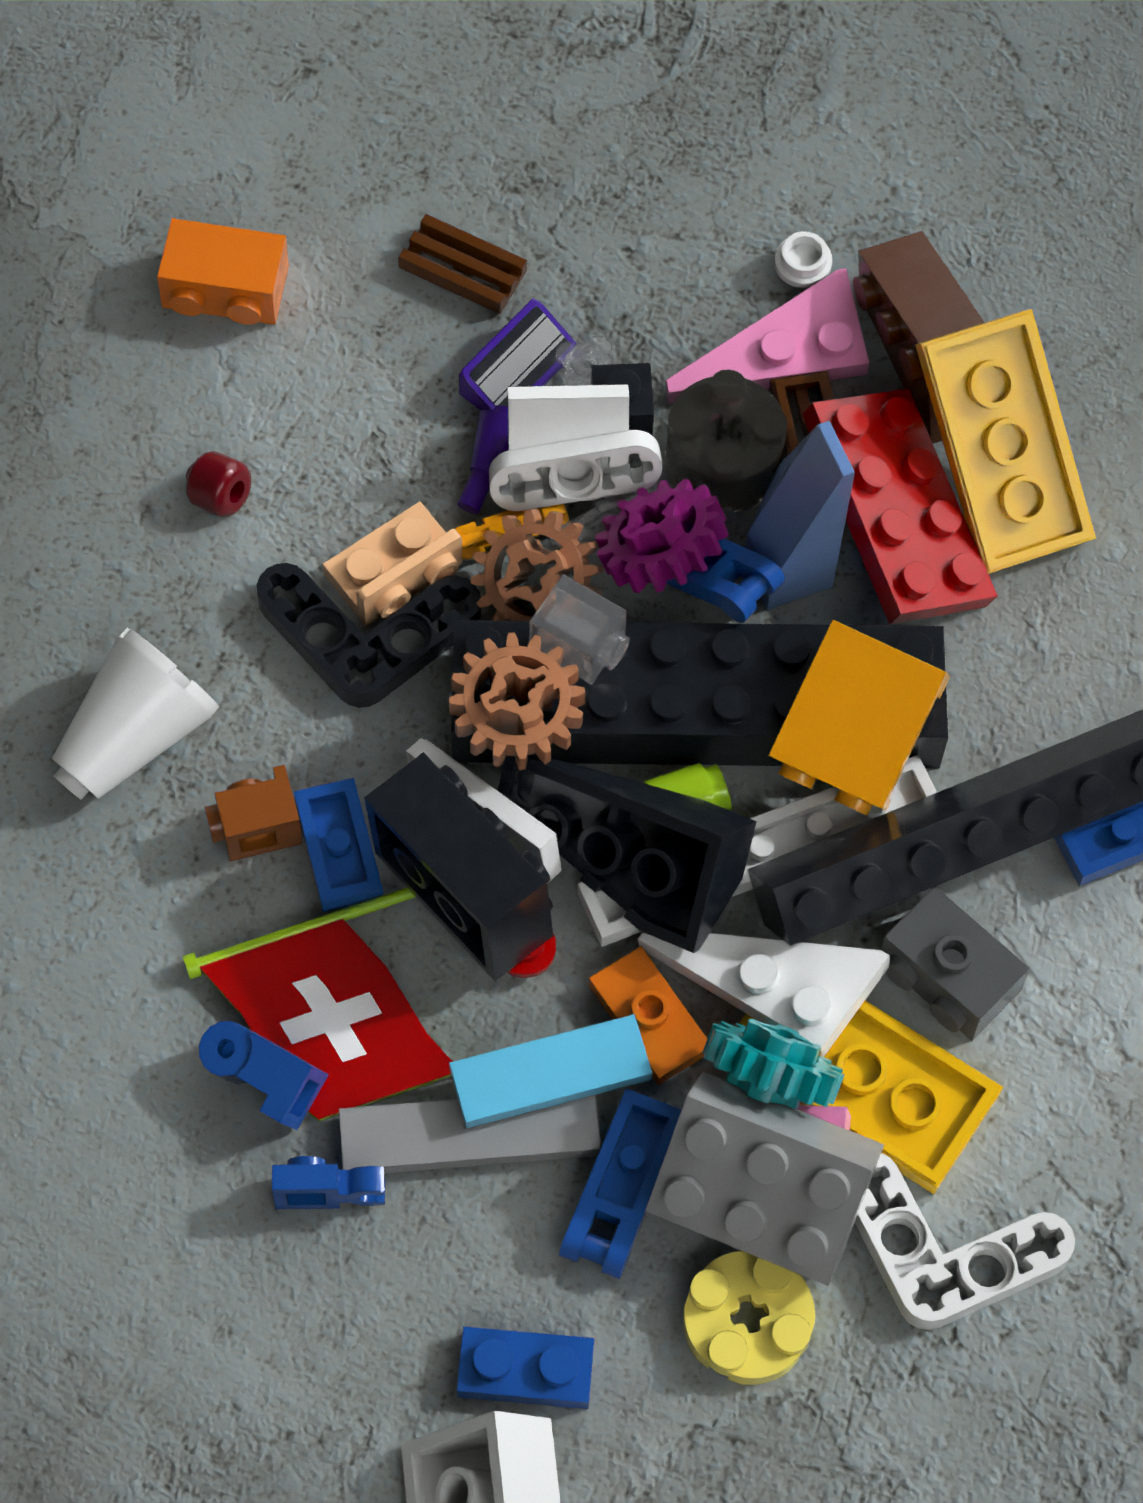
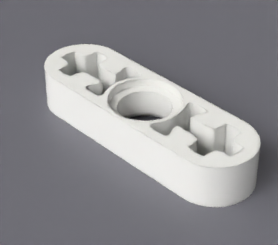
[489,430,662,511]

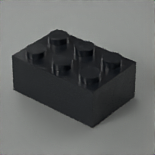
[364,752,553,982]

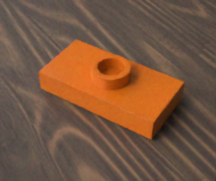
[588,946,707,1086]

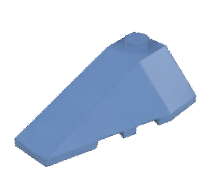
[743,421,855,610]

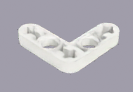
[855,1153,1075,1330]

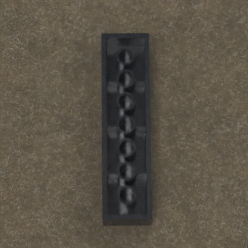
[451,620,948,768]

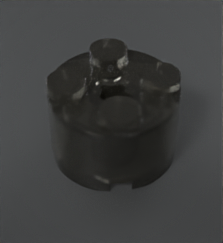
[665,369,788,512]

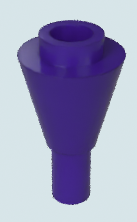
[457,405,509,514]

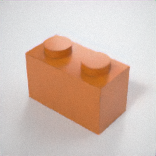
[157,218,289,325]

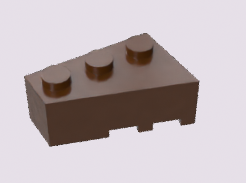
[853,231,985,444]

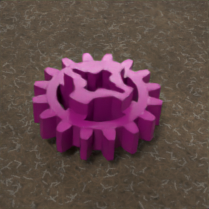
[595,479,729,593]

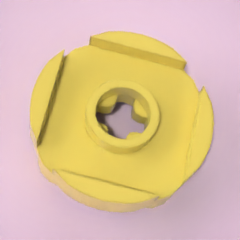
[683,1251,815,1385]

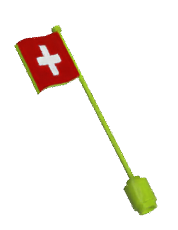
[182,763,732,1122]

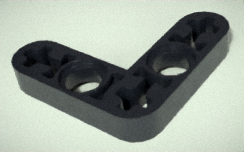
[257,563,481,708]

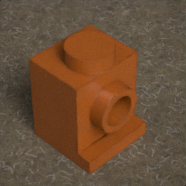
[204,764,302,862]

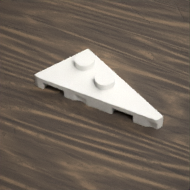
[638,932,890,1057]

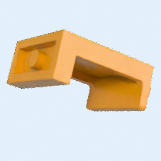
[769,620,950,816]

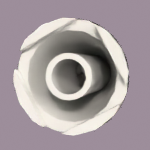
[52,627,220,800]

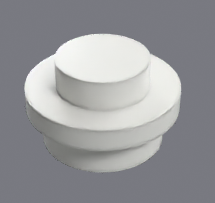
[774,232,832,288]

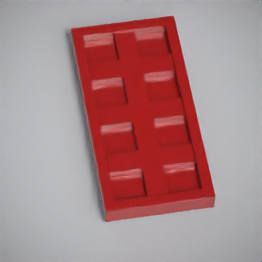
[802,388,998,625]

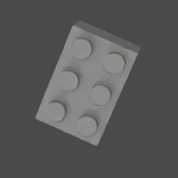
[645,1072,884,1286]

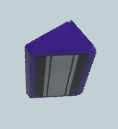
[459,298,579,410]

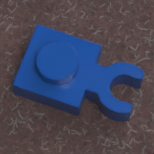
[272,1156,385,1209]

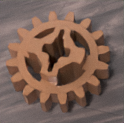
[470,509,604,622]
[449,632,585,770]

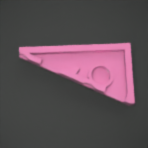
[666,268,869,404]

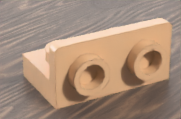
[323,501,462,626]

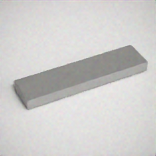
[339,1095,601,1174]

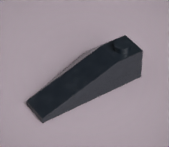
[497,753,757,953]

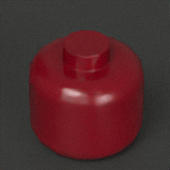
[185,451,252,517]

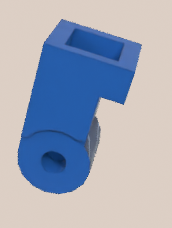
[199,1021,329,1130]

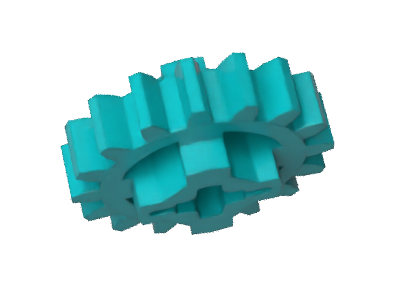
[703,1019,845,1109]

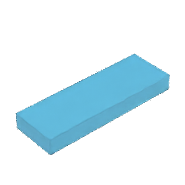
[449,1014,652,1129]

